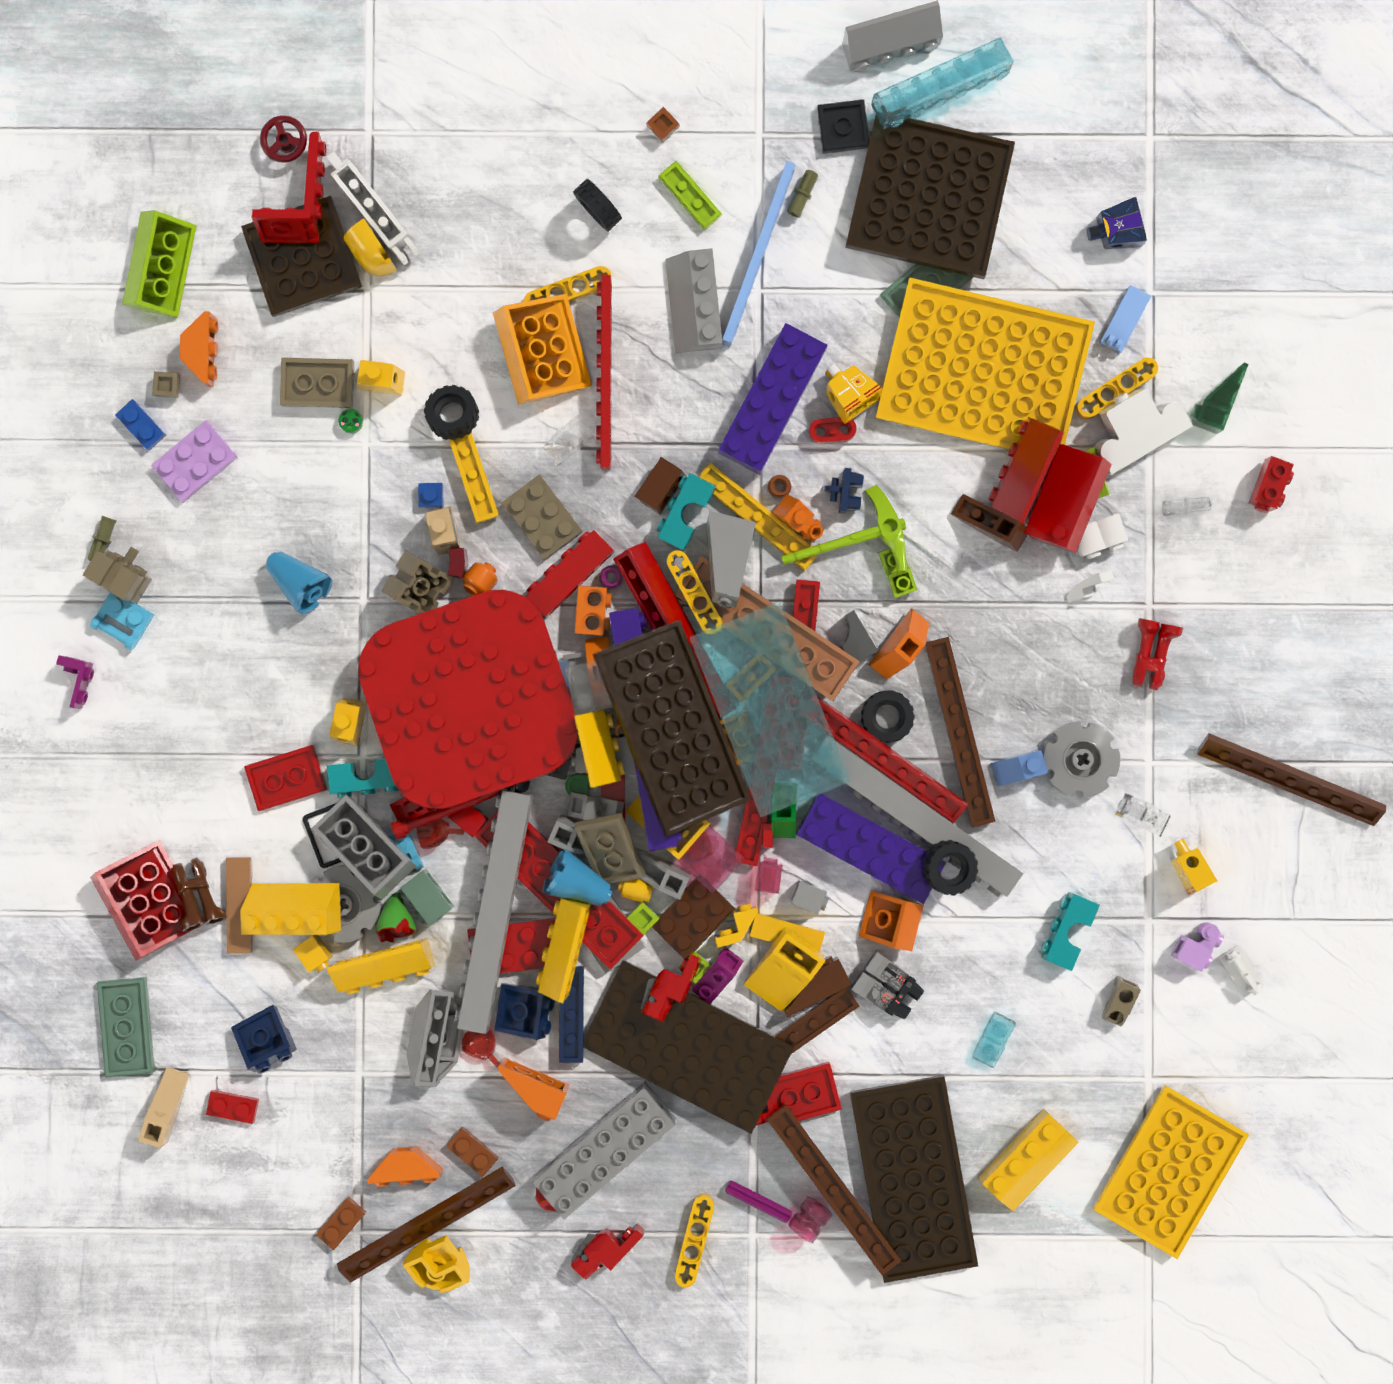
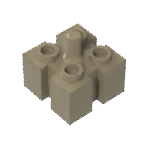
[83,547,152,603]
[381,550,454,614]

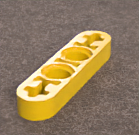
[524,266,612,303]
[1076,357,1158,419]
[667,550,723,635]
[675,1193,714,1288]

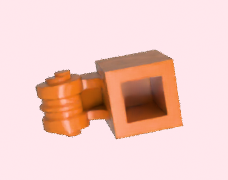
[772,494,824,543]

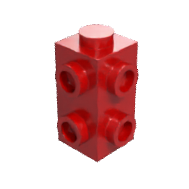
[1248,456,1294,513]

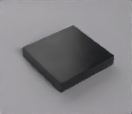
[817,99,869,154]

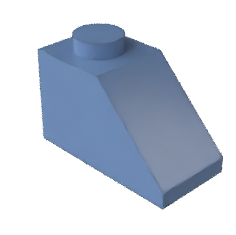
[991,750,1048,786]

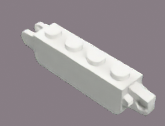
[326,151,420,265]

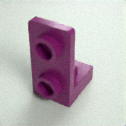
[56,655,94,709]
[692,947,744,1004]

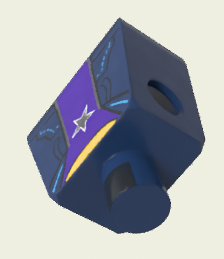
[1086,197,1147,250]

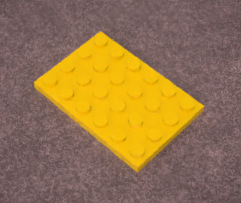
[1093,1084,1249,1259]

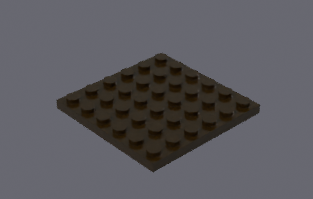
[845,110,1015,279]

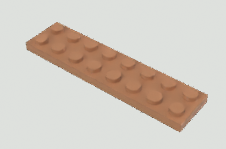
[675,556,860,702]

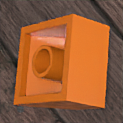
[859,890,924,951]

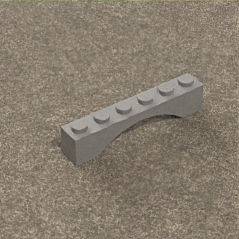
[548,815,692,900]

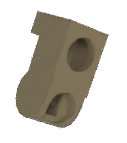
[1102,976,1141,1027]

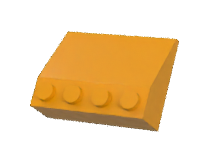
[493,294,592,405]

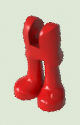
[1132,618,1183,691]

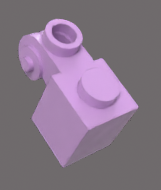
[1171,922,1224,972]

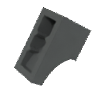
[840,610,878,662]

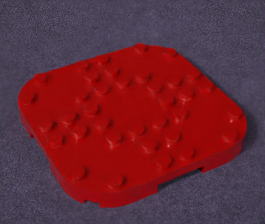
[358,590,579,809]

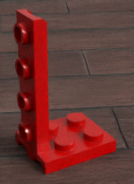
[251,132,327,243]

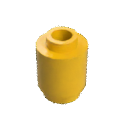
[618,878,653,903]

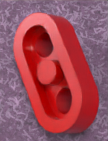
[809,417,857,444]

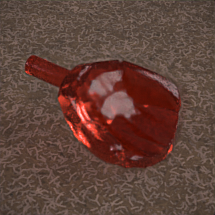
[416,813,464,849]
[462,1027,500,1068]

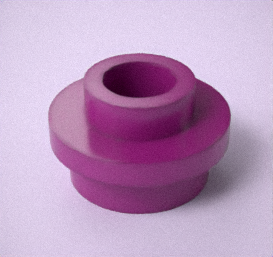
[599,566,623,590]

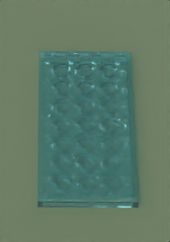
[689,602,851,817]

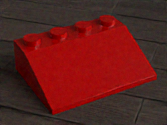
[988,417,1064,523]
[90,840,205,961]

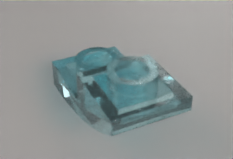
[972,1011,1016,1068]

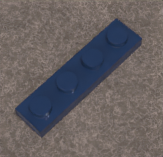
[559,966,584,1063]

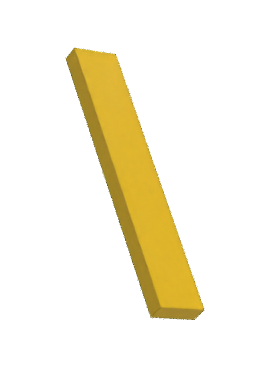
[698,462,819,572]

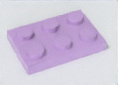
[151,420,238,503]

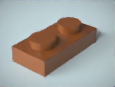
[446,1127,499,1177]
[316,1196,366,1250]

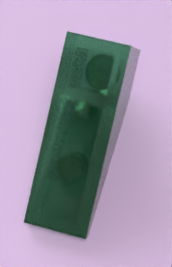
[1190,362,1249,434]

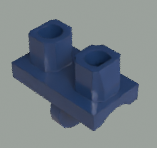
[824,468,864,514]

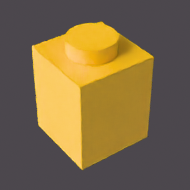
[293,935,333,973]

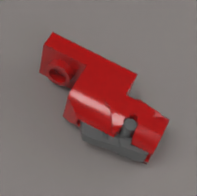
[641,954,702,1022]
[571,1223,644,1279]

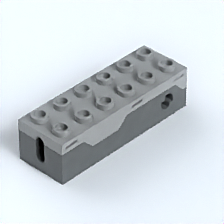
[533,1081,675,1220]

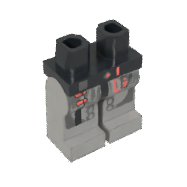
[850,950,924,1019]

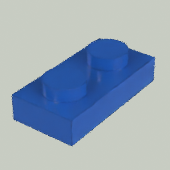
[115,399,166,451]

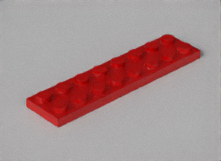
[475,810,644,970]

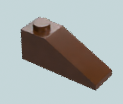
[951,494,1027,552]
[784,955,852,1017]

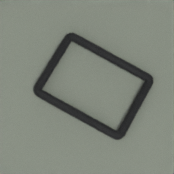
[303,803,342,868]

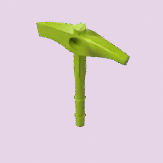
[781,485,907,574]

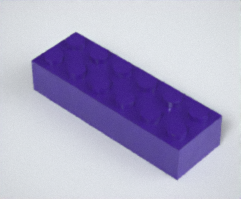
[718,323,828,475]
[796,792,946,904]

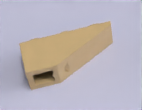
[138,1067,190,1148]

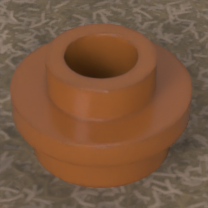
[768,475,791,499]

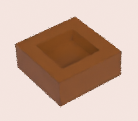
[646,107,680,143]

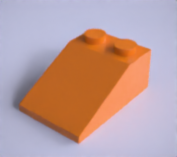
[497,1057,570,1121]

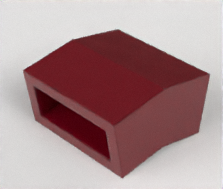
[447,548,469,579]

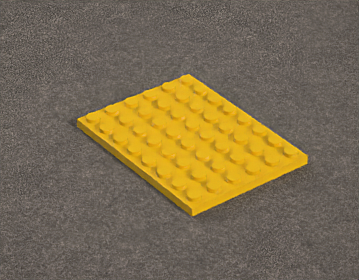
[875,277,1095,461]

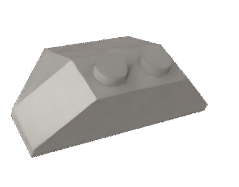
[407,989,463,1087]

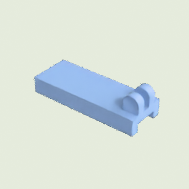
[1099,285,1151,354]

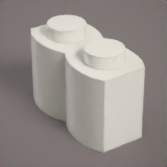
[1078,513,1128,560]

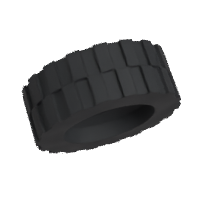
[573,179,622,232]
[424,385,479,440]
[861,690,915,743]
[921,840,978,896]

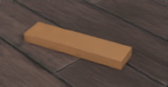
[226,857,253,954]

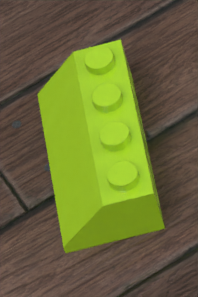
[122,210,197,318]

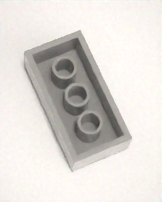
[311,795,417,900]

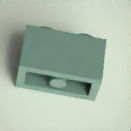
[400,869,455,926]

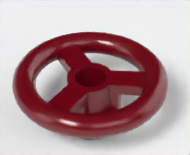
[260,115,307,163]

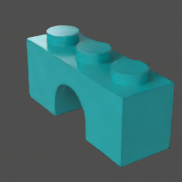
[657,473,717,550]
[327,759,399,798]
[1041,892,1100,971]

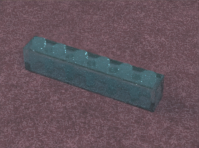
[871,37,1014,129]

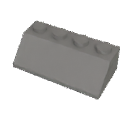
[842,0,943,71]
[665,248,723,353]

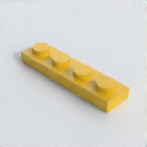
[449,432,500,524]

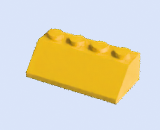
[240,883,341,935]
[536,898,591,1003]
[327,938,435,995]
[978,1108,1079,1211]

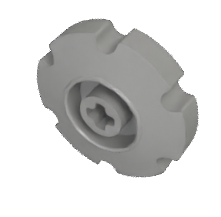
[1042,721,1120,797]
[311,866,383,943]

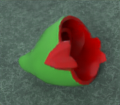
[376,892,416,942]

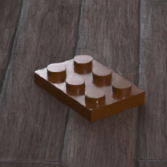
[652,875,736,959]

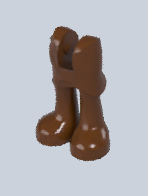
[173,858,227,932]

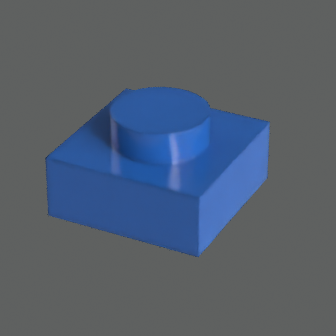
[418,483,444,508]

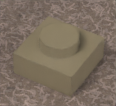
[152,371,180,398]

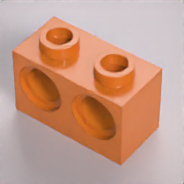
[575,586,612,637]

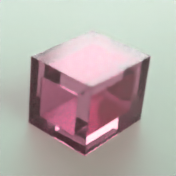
[754,857,783,894]

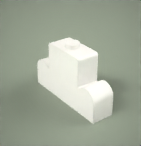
[1094,389,1193,475]

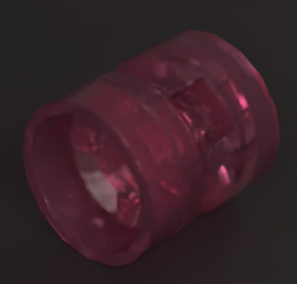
[788,1196,832,1243]

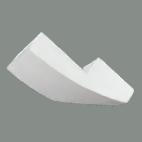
[1066,570,1114,603]

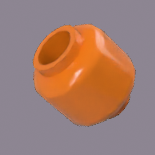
[462,562,498,596]

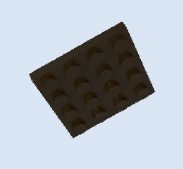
[241,195,363,317]

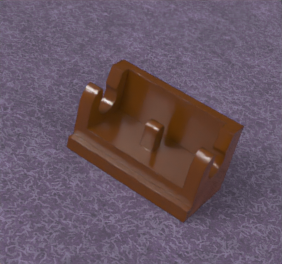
[635,457,686,515]

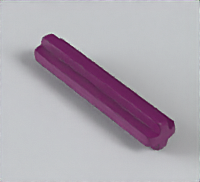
[725,1180,792,1223]

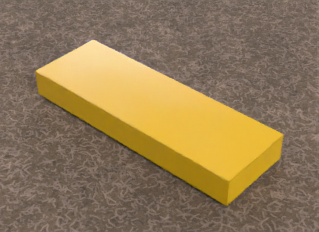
[750,913,825,951]

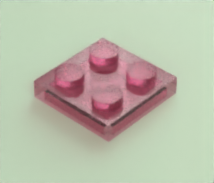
[678,825,746,894]

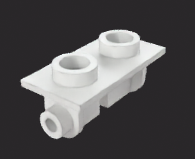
[1218,945,1265,998]

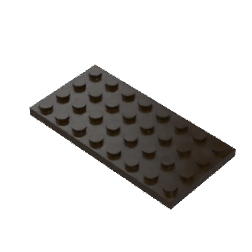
[592,620,751,837]
[583,960,794,1134]
[850,1075,978,1283]

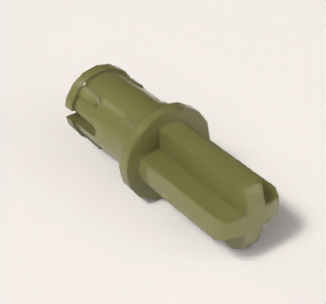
[786,170,818,218]
[88,516,116,561]

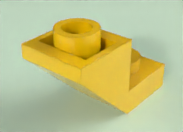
[715,903,758,948]

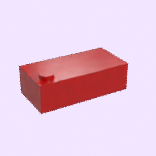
[1024,444,1112,554]

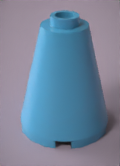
[266,551,333,614]
[543,849,613,906]

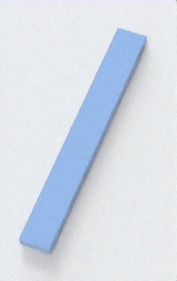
[722,161,795,347]

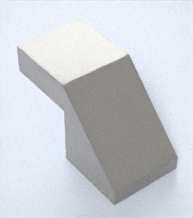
[567,792,624,820]

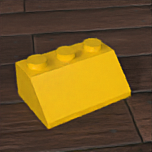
[575,710,625,788]

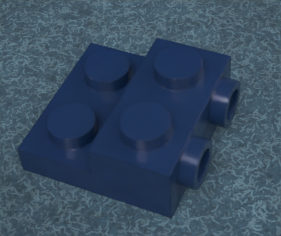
[494,983,555,1040]
[231,1005,297,1074]

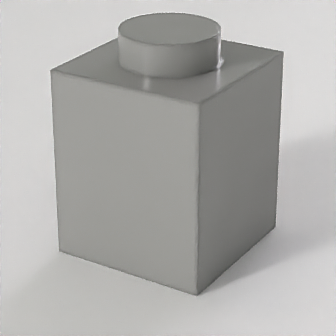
[790,880,829,914]

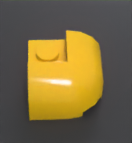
[344,218,397,276]
[403,1235,470,1294]

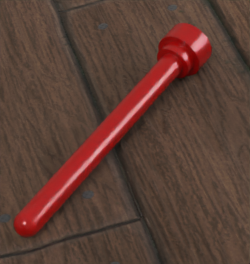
[391,790,502,841]

